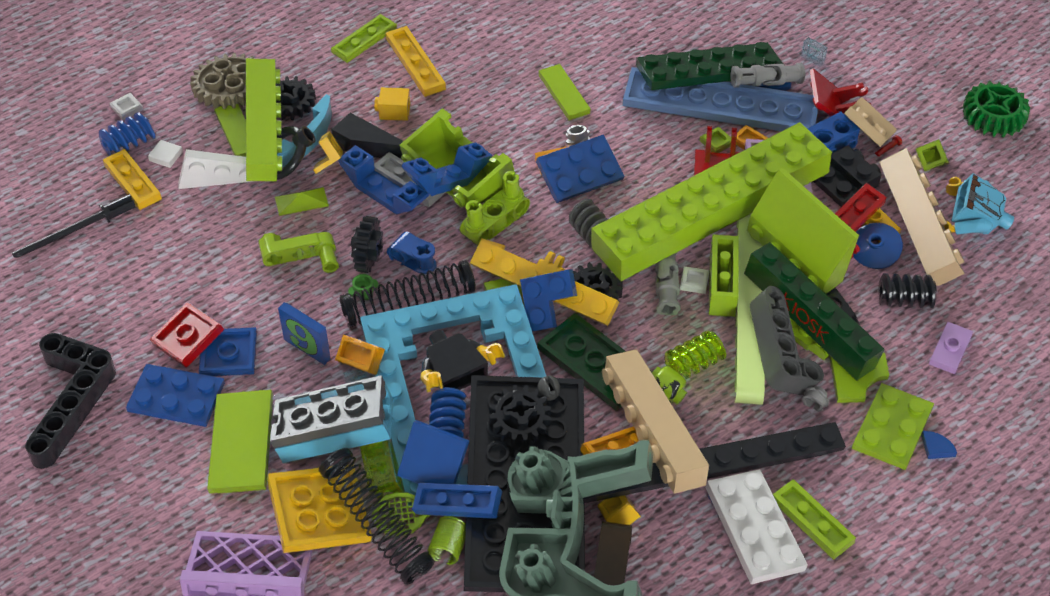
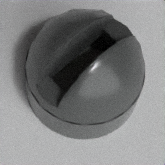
[537,375,560,401]

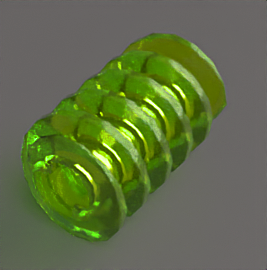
[664,331,727,379]

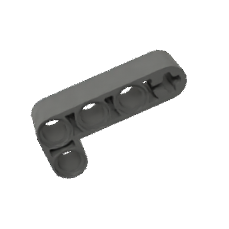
[750,286,824,395]

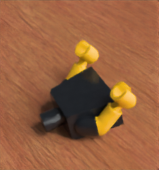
[420,330,506,392]

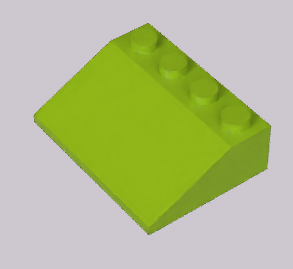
[747,167,859,294]

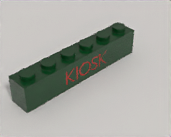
[744,242,885,381]

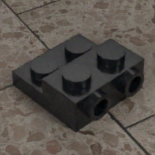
[813,145,882,207]

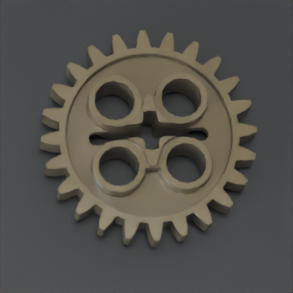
[190,53,254,109]

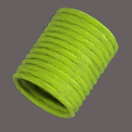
[427,516,466,565]

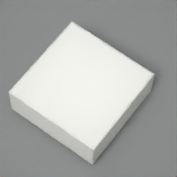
[110,93,143,120]
[148,140,183,168]
[680,266,710,294]

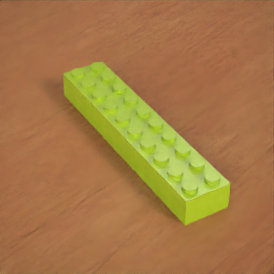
[591,122,832,281]

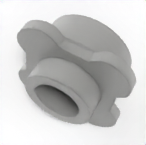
[566,125,590,145]

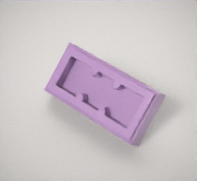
[929,322,973,374]

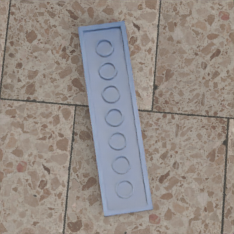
[623,67,818,131]

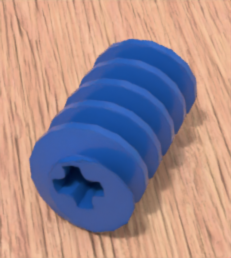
[99,112,156,156]
[429,387,466,438]

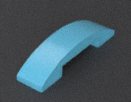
[277,94,332,168]

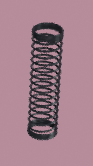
[340,260,476,328]
[319,448,435,585]

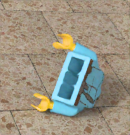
[943,173,1014,235]

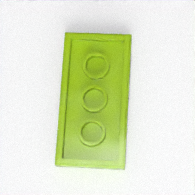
[207,389,273,493]

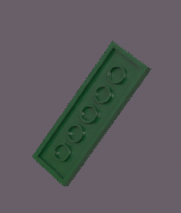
[636,42,785,90]

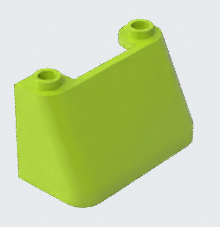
[400,108,515,208]

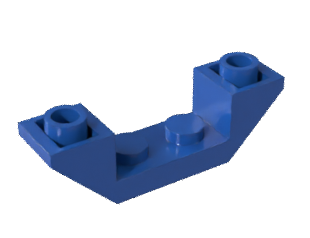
[402,142,493,196]
[338,145,429,215]

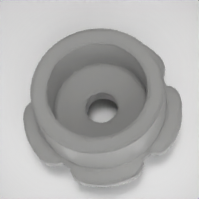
[802,386,829,412]

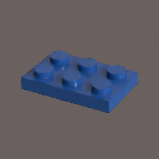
[536,134,625,203]
[126,364,225,427]

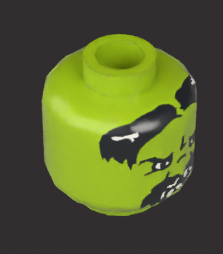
[652,366,688,405]

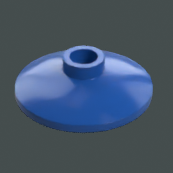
[853,223,903,269]

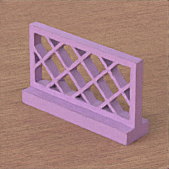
[180,531,312,596]

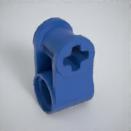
[387,231,437,274]

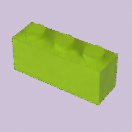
[709,234,739,317]

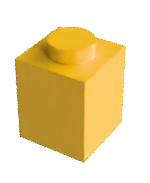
[374,87,411,121]

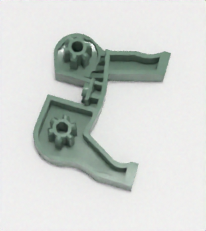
[499,440,653,596]

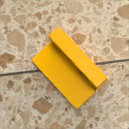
[313,131,343,174]

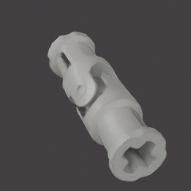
[730,63,805,88]
[655,252,681,315]

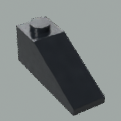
[331,112,403,159]

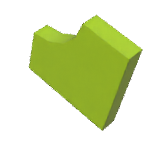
[830,353,889,403]

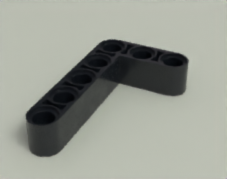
[25,333,116,469]

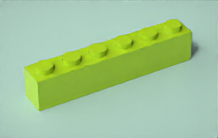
[246,58,282,181]

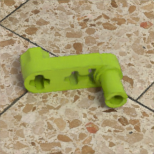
[258,232,339,273]

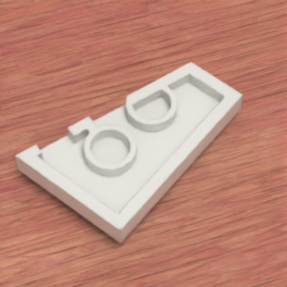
[178,149,253,189]

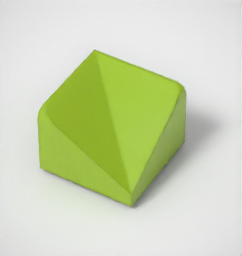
[916,139,950,171]

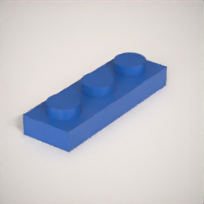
[412,483,502,519]

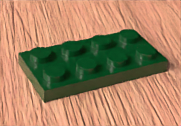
[537,313,653,411]

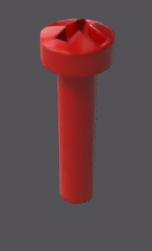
[874,135,902,157]

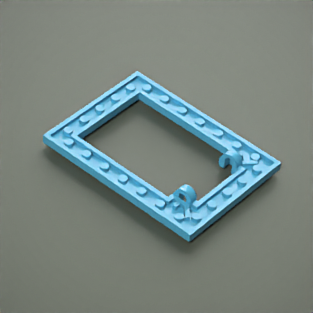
[360,284,546,506]

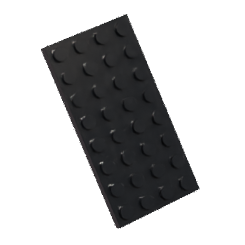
[464,375,585,593]

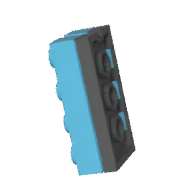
[270,375,393,463]

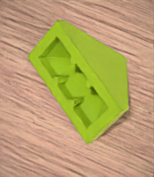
[275,187,329,216]

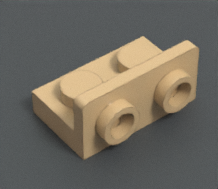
[844,98,897,147]

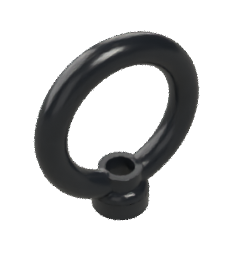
[277,126,316,180]

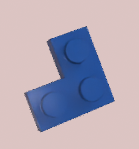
[520,269,577,332]

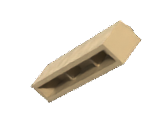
[879,148,965,286]
[602,349,709,494]

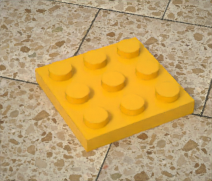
[267,464,372,553]

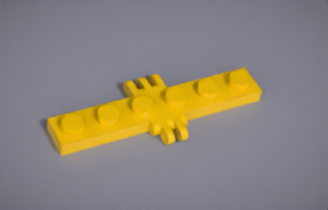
[470,240,620,326]

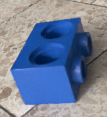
[807,112,860,153]

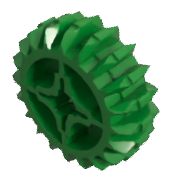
[962,81,1030,138]

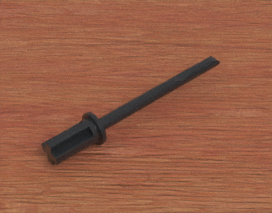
[12,194,136,258]

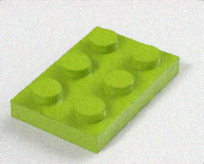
[852,383,934,470]

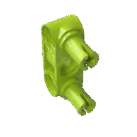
[460,171,530,246]

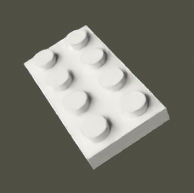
[705,469,808,584]

